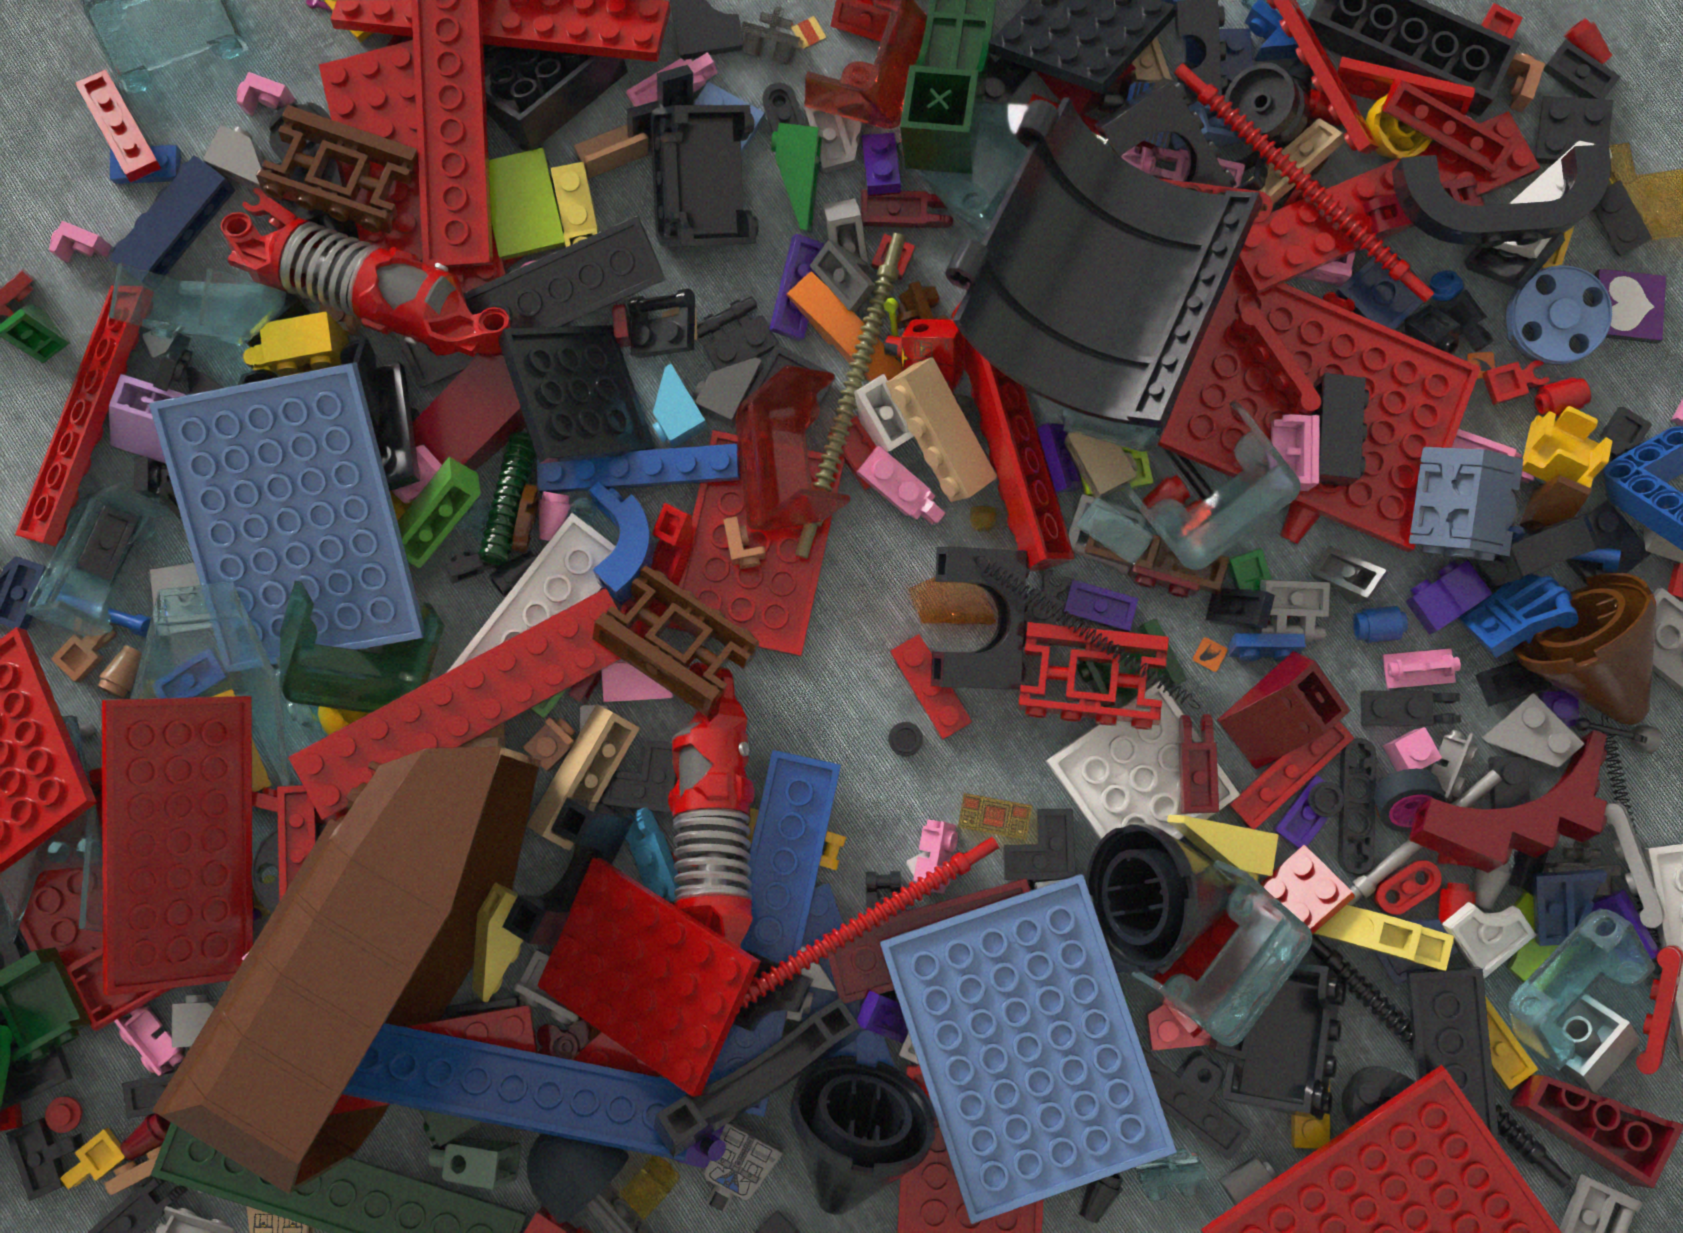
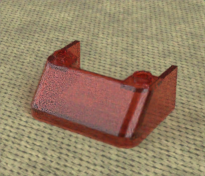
[804,0,927,129]
[736,365,850,531]

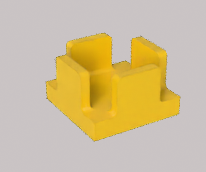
[1522,406,1612,488]

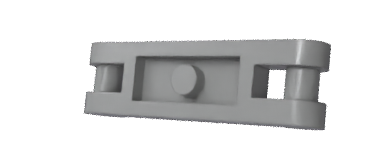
[1604,802,1665,928]

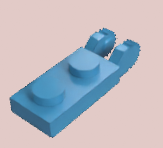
[625,807,683,903]

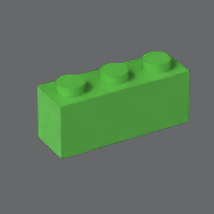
[397,457,481,568]

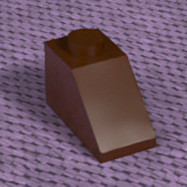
[1519,475,1592,531]

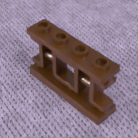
[256,105,419,234]
[592,566,759,717]

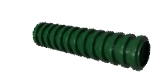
[478,432,536,565]

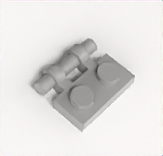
[1256,580,1330,643]

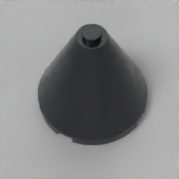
[1086,824,1240,971]
[790,1056,936,1215]

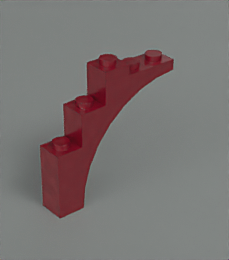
[1409,730,1607,873]

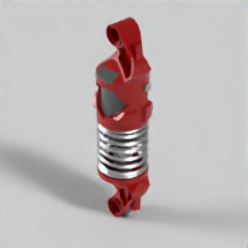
[221,212,511,357]
[668,662,755,948]

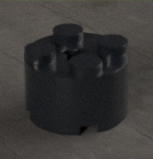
[1341,1066,1415,1125]

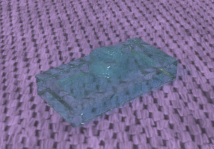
[1076,497,1154,565]

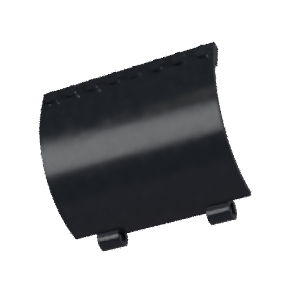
[945,98,1263,429]

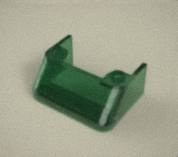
[279,580,445,713]

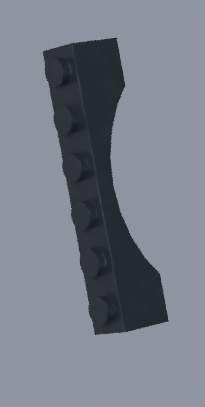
[653,998,860,1158]

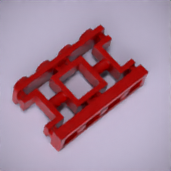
[1018,622,1169,730]

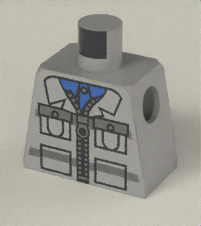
[703,1120,783,1212]

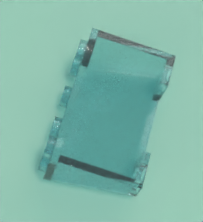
[1509,909,1656,1071]

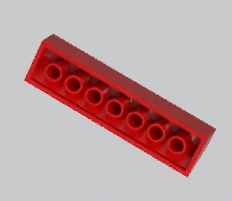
[951,299,1075,572]

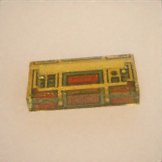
[957,793,1032,840]

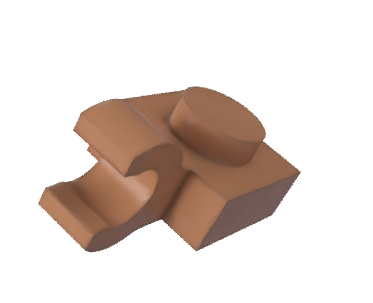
[51,623,117,683]

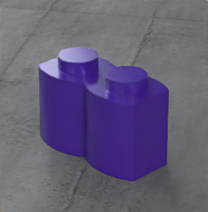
[1405,560,1492,635]

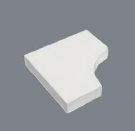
[1442,902,1536,979]

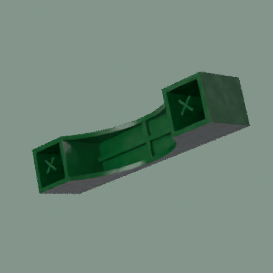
[900,0,998,174]

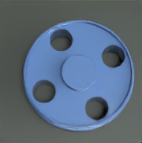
[1506,265,1612,365]

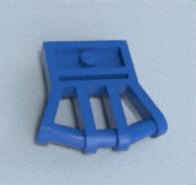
[1458,573,1579,658]

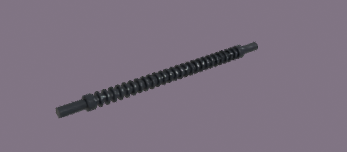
[1304,934,1571,1188]

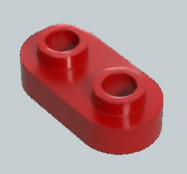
[1374,860,1442,915]

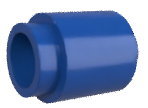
[1353,606,1408,643]

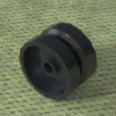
[1224,63,1310,148]

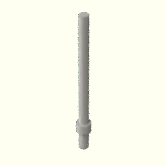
[1347,770,1502,906]

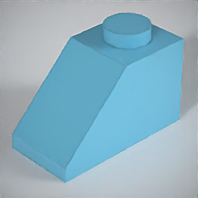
[652,364,708,448]

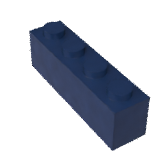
[109,155,235,291]

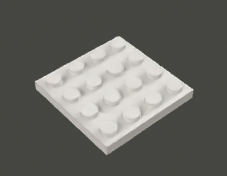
[1046,681,1240,840]

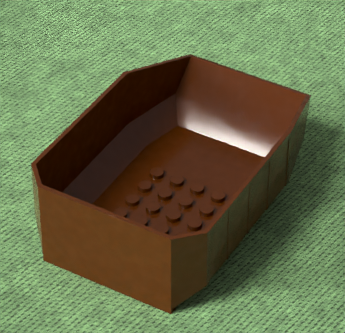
[152,746,541,1194]

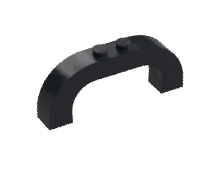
[1392,144,1611,248]

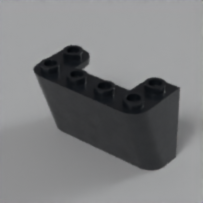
[1222,961,1346,1120]

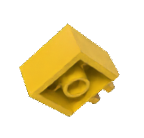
[242,311,349,377]

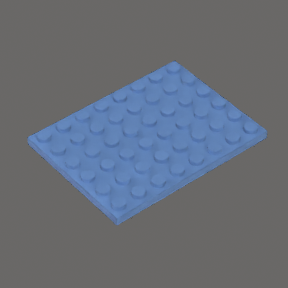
[149,362,426,673]
[879,874,1177,1224]

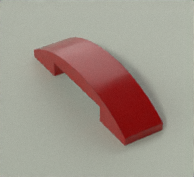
[620,502,692,639]

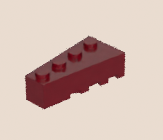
[1509,1075,1683,1189]

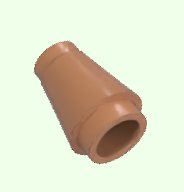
[97,645,144,699]

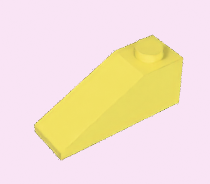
[1167,815,1279,881]

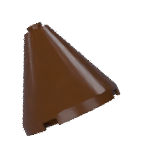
[1513,573,1657,725]

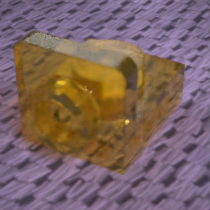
[620,1155,680,1220]

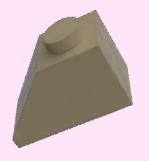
[1064,432,1138,502]

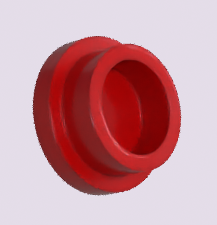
[45,1096,83,1133]

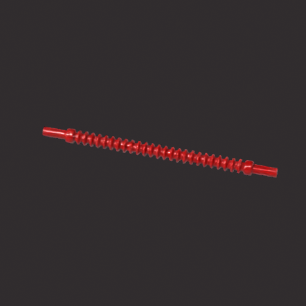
[1174,63,1434,303]
[737,837,999,1014]

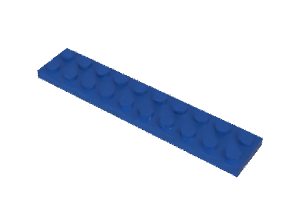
[705,750,841,1117]
[342,1023,688,1161]

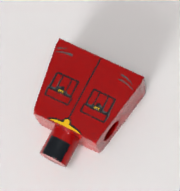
[884,319,964,393]

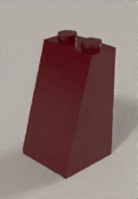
[412,353,527,471]

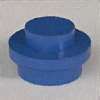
[1429,270,1464,301]

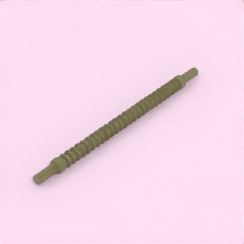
[795,233,906,559]

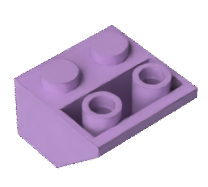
[109,374,186,464]

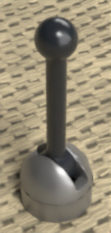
[1576,717,1661,754]

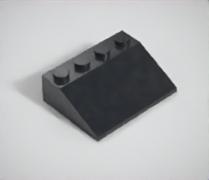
[484,46,628,151]

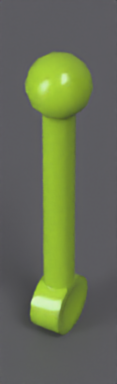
[884,298,900,358]

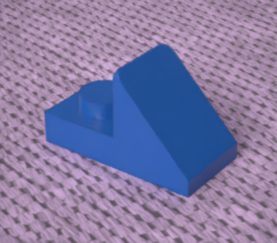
[1244,0,1299,61]

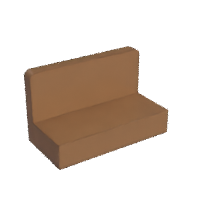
[574,124,648,179]

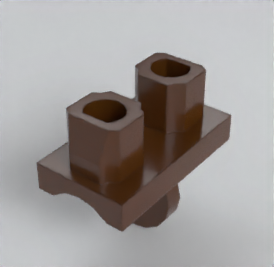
[896,281,949,329]

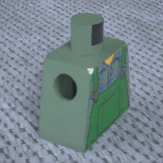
[429,1137,522,1190]

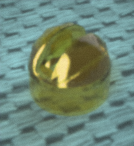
[970,506,997,532]

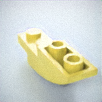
[550,162,599,247]
[1314,905,1454,971]

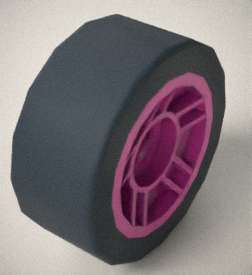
[1374,768,1447,832]

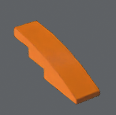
[786,271,902,382]

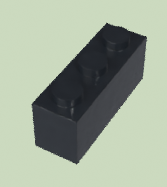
[1312,373,1369,486]

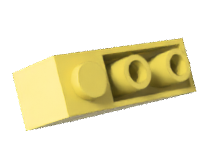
[472,882,523,1003]

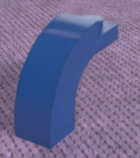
[589,482,654,606]

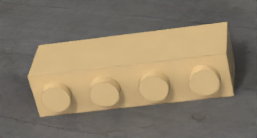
[885,357,997,502]
[526,704,640,851]

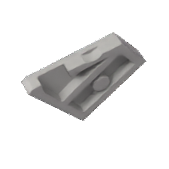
[805,91,867,173]
[1481,693,1584,767]

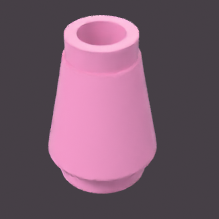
[538,491,572,541]

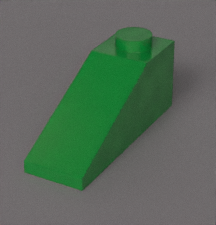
[771,123,823,233]
[0,304,70,364]

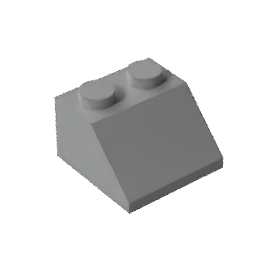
[1526,984,1640,1094]

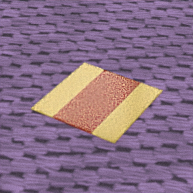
[791,16,826,49]

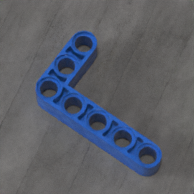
[1603,426,1683,551]

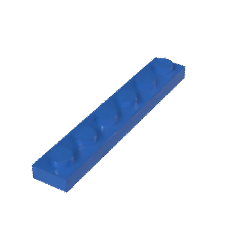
[537,444,740,494]

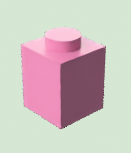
[1383,727,1442,772]

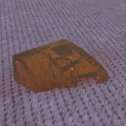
[907,577,997,626]

